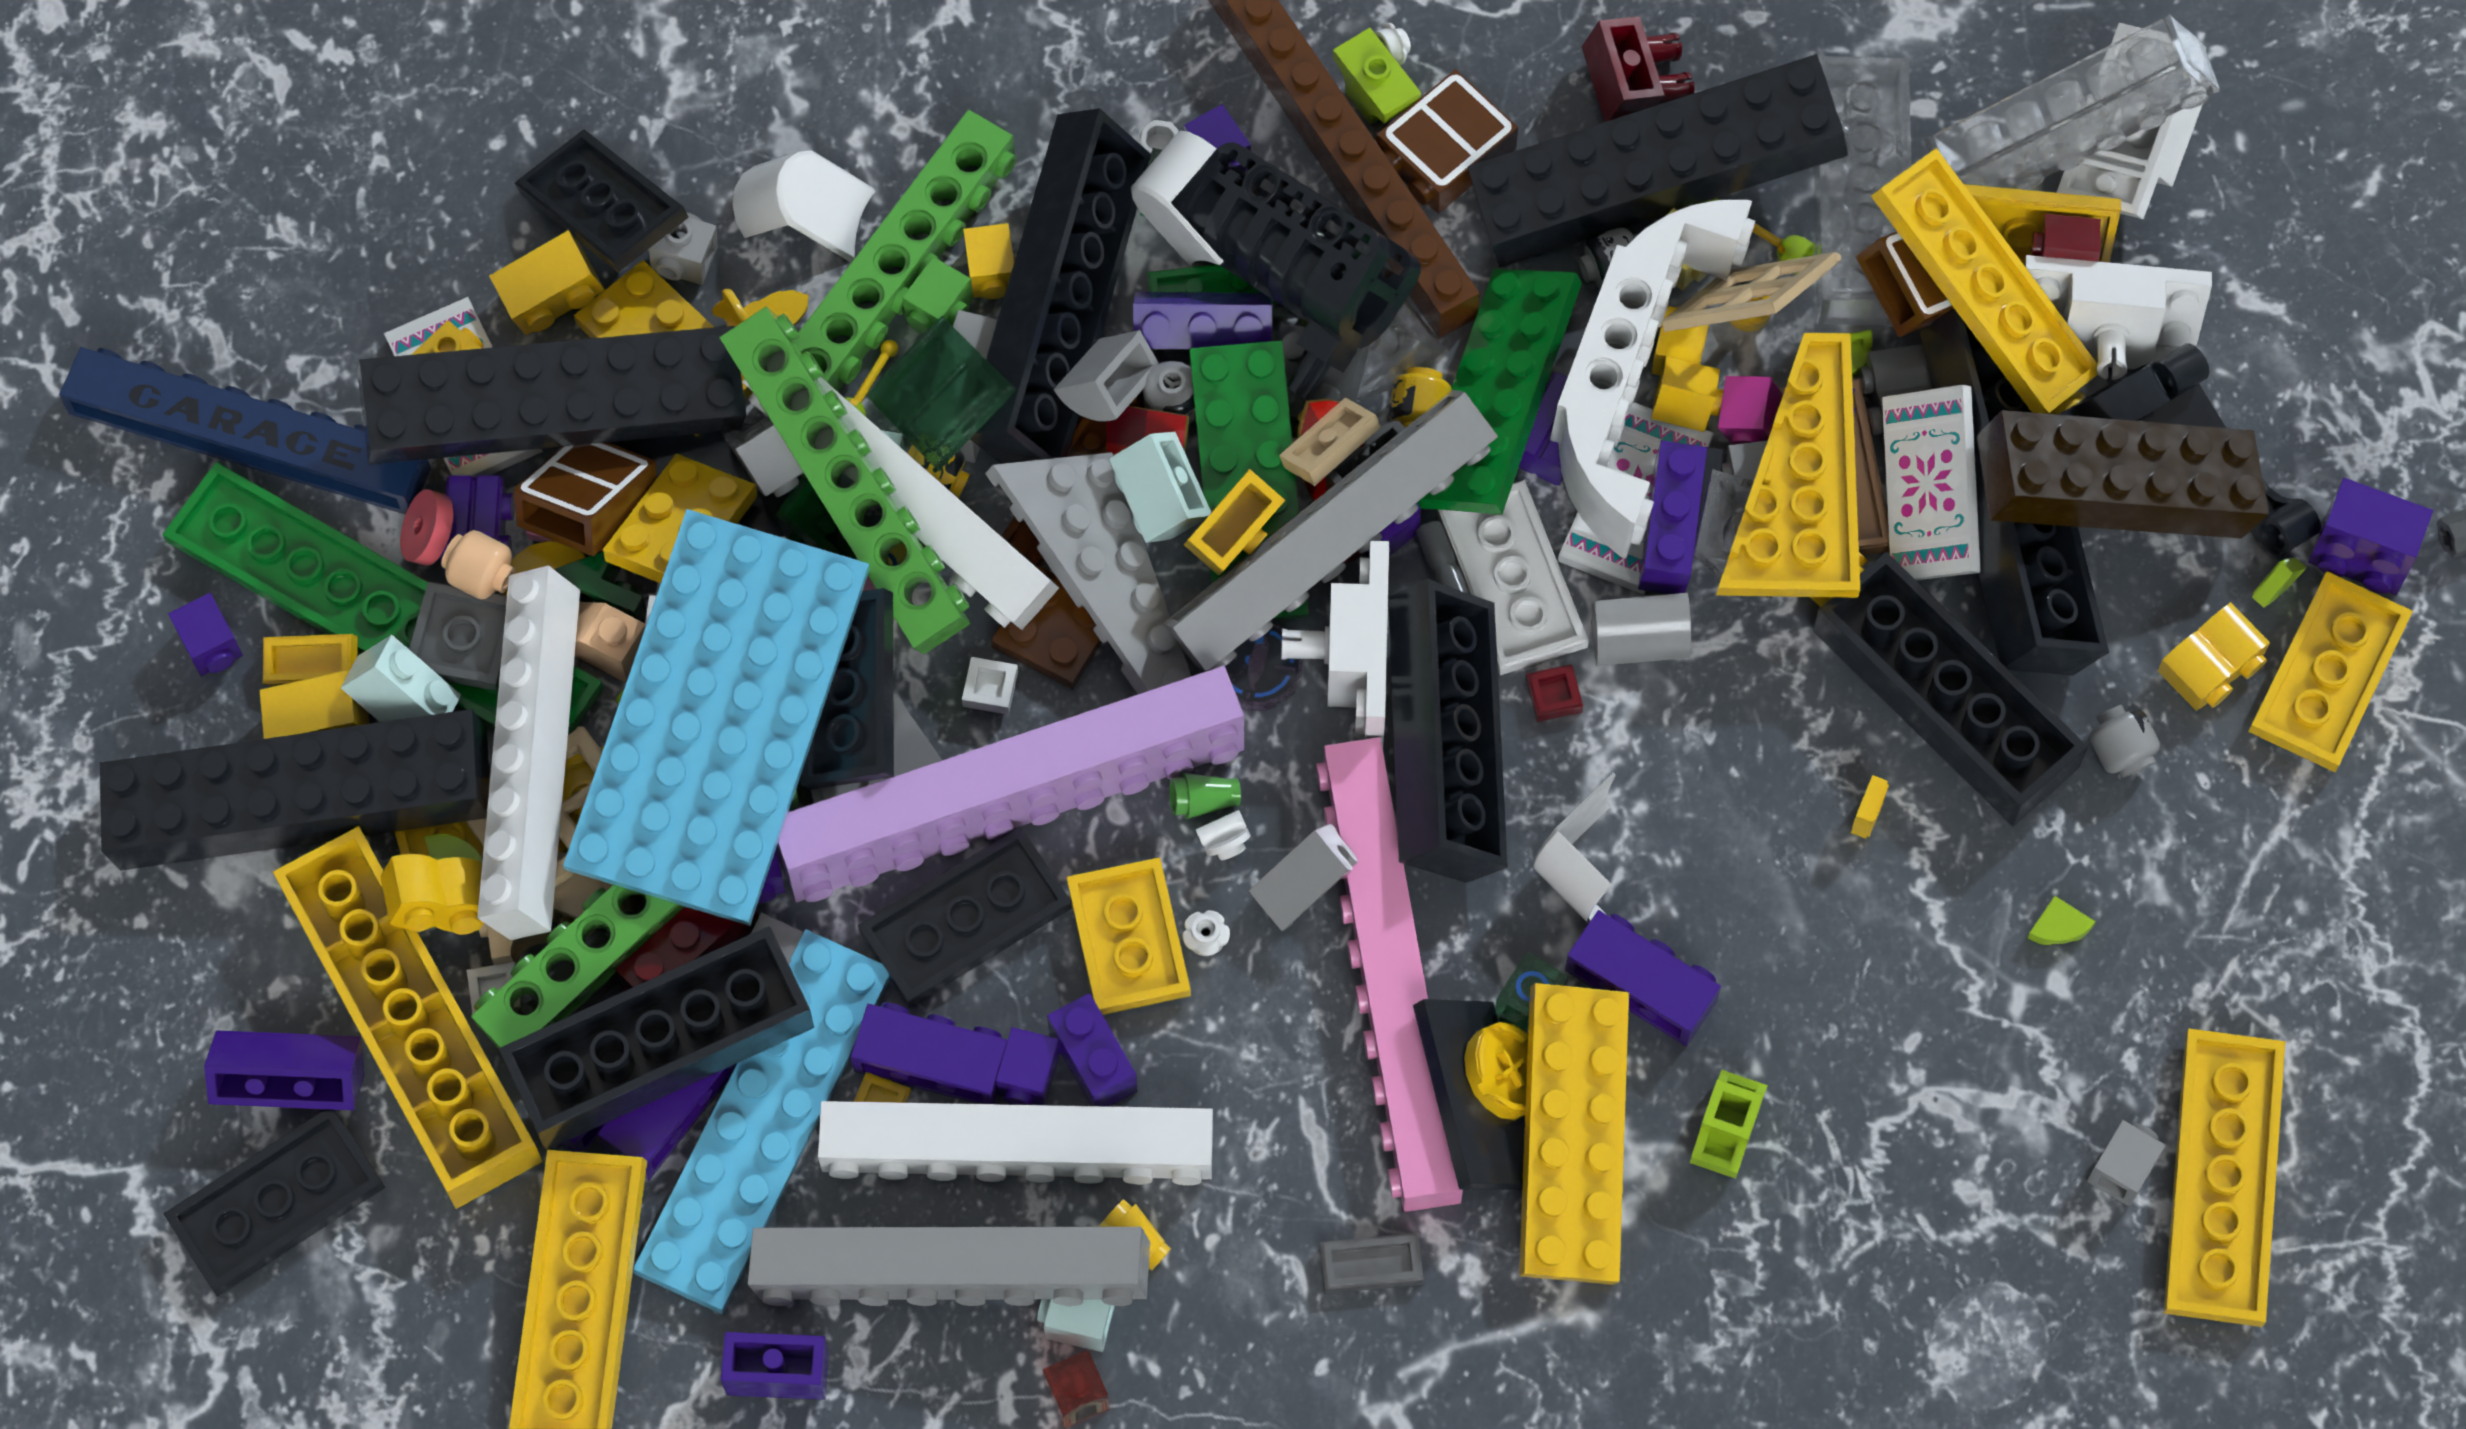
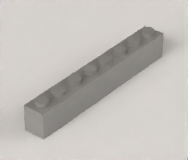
[1163,390,1498,672]
[748,1227,1150,1306]

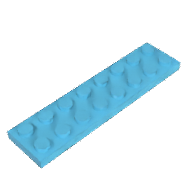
[633,929,890,1315]

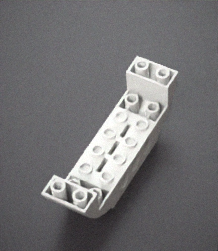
[1550,200,1756,559]

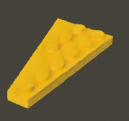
[1716,333,1860,598]

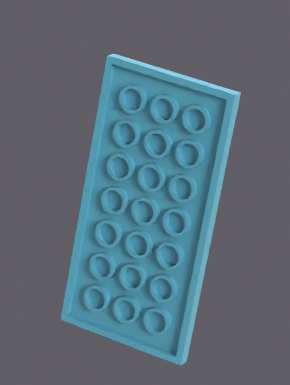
[563,509,870,926]

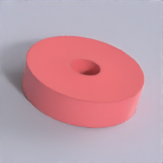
[400,489,453,566]

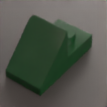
[776,478,856,559]
[554,551,647,622]

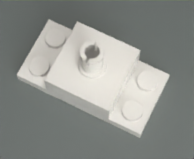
[2056,23,2206,219]
[2024,255,2212,380]
[1282,541,1389,749]

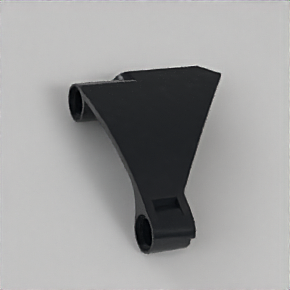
[2058,343,2321,557]

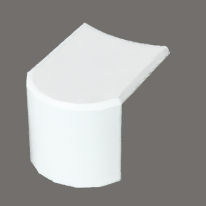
[1131,131,1223,267]
[732,151,876,262]
[1534,773,1616,924]

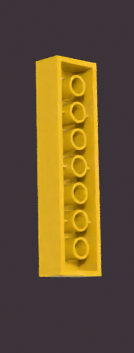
[273,826,543,1209]

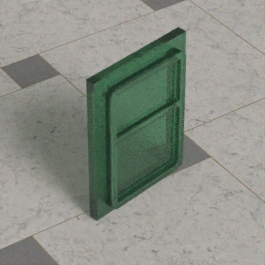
[866,316,1016,471]

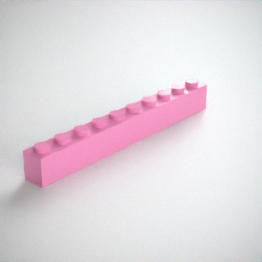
[1316,737,1463,1212]

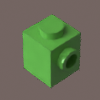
[902,257,973,340]

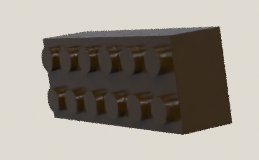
[1977,410,2269,539]

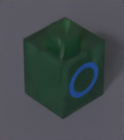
[1495,951,1569,1033]

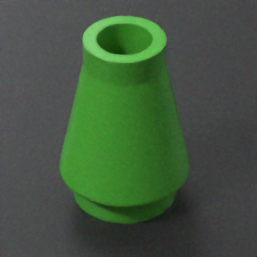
[1169,772,1241,820]

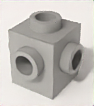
[647,213,718,285]

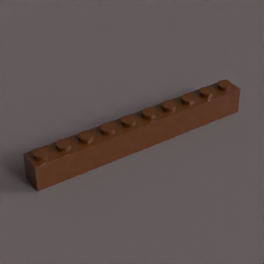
[1208,0,1480,339]

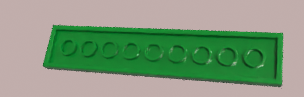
[162,462,604,735]

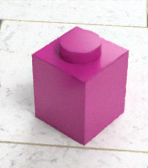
[1718,376,1782,445]

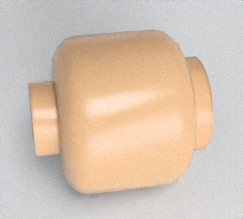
[441,530,515,600]

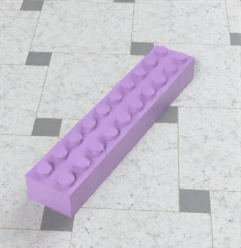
[777,665,1244,903]

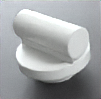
[1195,810,1251,860]

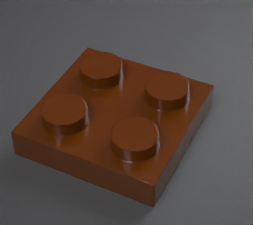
[991,566,1102,689]

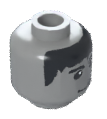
[1578,227,1639,290]
[1142,361,1196,425]
[2089,705,2160,779]

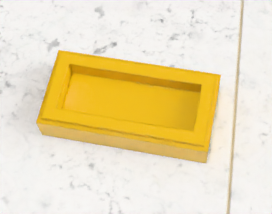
[262,634,358,686]

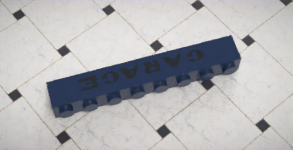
[59,347,431,515]

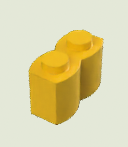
[2157,603,2270,711]
[380,854,484,935]

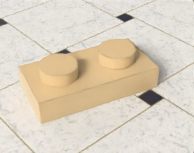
[1279,397,1381,486]

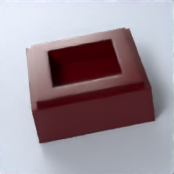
[1526,664,1583,722]

